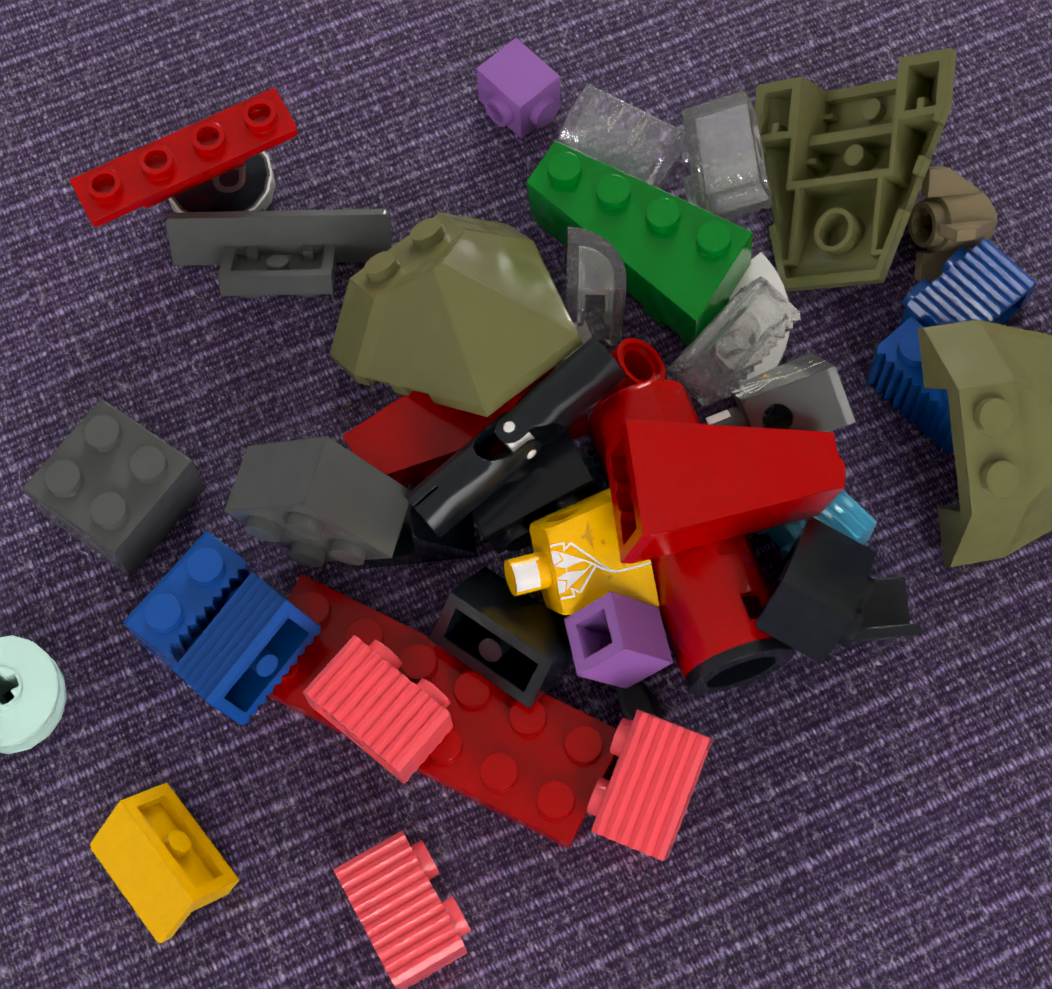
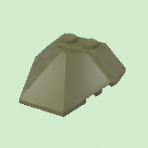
[751,48,957,292]
[330,213,583,417]
[918,320,1052,568]

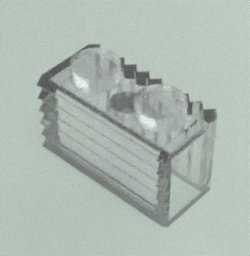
[677,90,773,220]
[667,276,801,406]

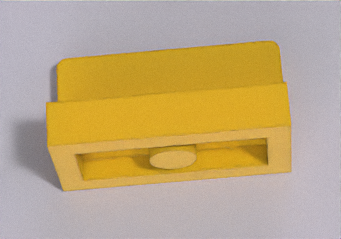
[90,782,239,943]

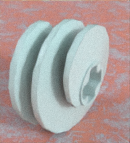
[0,635,67,754]

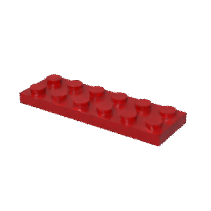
[267,574,617,849]

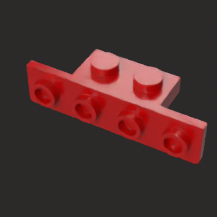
[69,87,298,227]

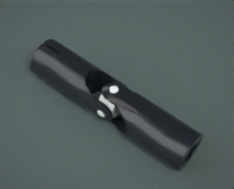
[405,337,627,538]

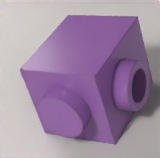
[476,38,560,139]
[564,592,673,689]

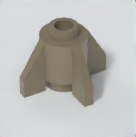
[907,166,997,281]

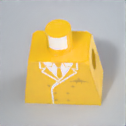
[504,488,660,615]

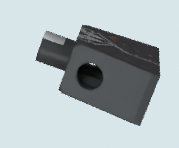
[705,352,856,432]

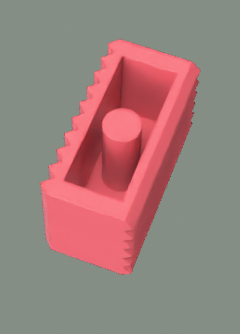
[303,635,453,784]
[587,710,713,861]
[333,831,471,989]

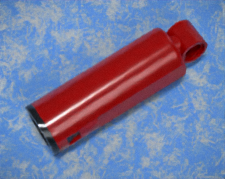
[588,338,795,696]

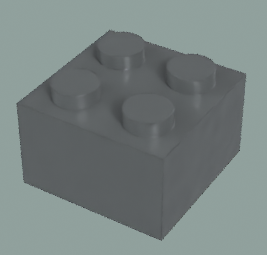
[23,399,206,577]
[224,436,410,568]

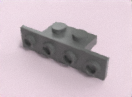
[165,208,393,299]

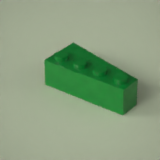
[526,140,753,354]

